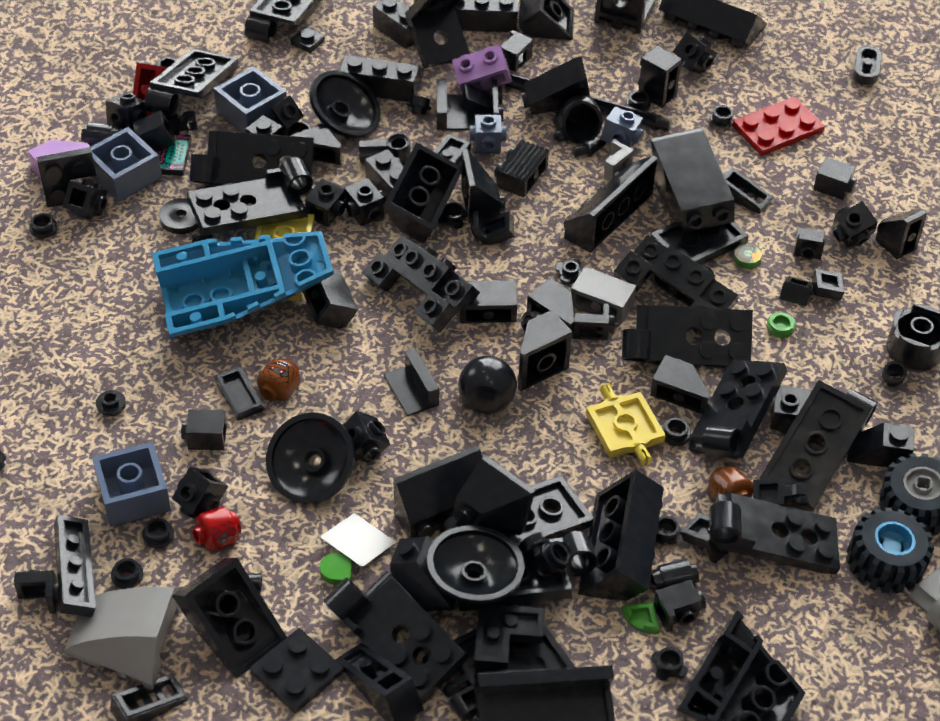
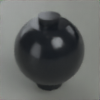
[458,356,517,414]

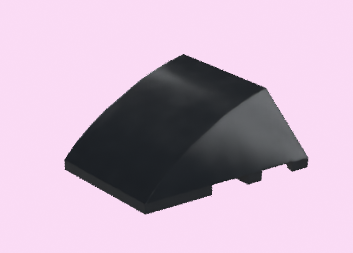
[676,610,805,721]

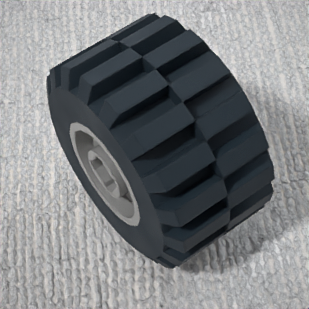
[879,453,940,536]

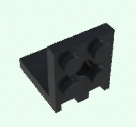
[404,0,470,69]
[594,0,657,34]

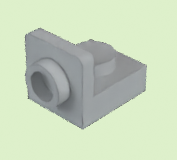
[604,139,634,181]

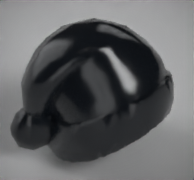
[553,95,603,144]

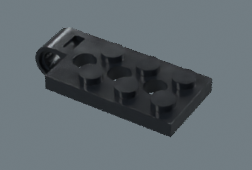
[458,531,597,612]

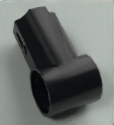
[359,133,411,166]

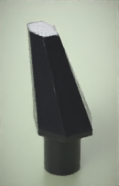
[572,138,606,157]

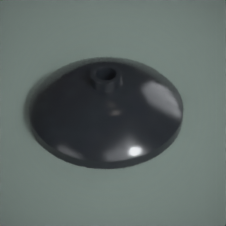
[309,70,381,138]
[266,412,355,504]
[426,525,525,604]

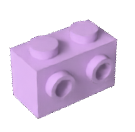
[452,44,512,95]

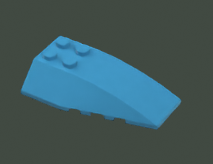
[152,231,334,338]

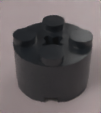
[886,304,940,371]

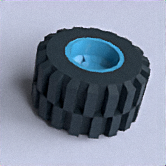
[846,508,934,593]

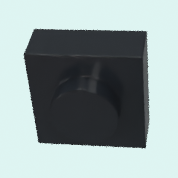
[290,26,325,53]
[812,269,845,300]

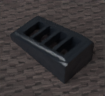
[724,167,774,214]
[110,673,188,721]

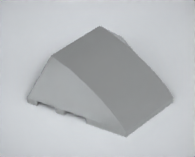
[64,587,183,690]

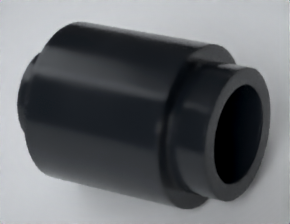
[81,122,121,147]
[650,559,699,592]

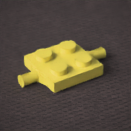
[586,383,666,466]

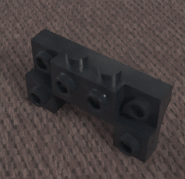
[362,235,480,333]
[614,235,738,336]

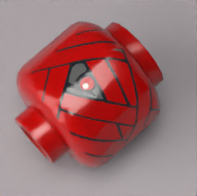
[192,506,242,552]

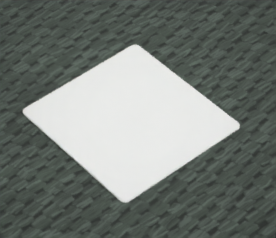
[321,513,396,567]

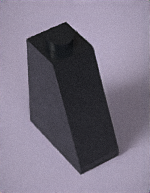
[521,56,590,115]

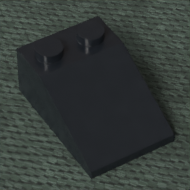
[172,558,287,678]

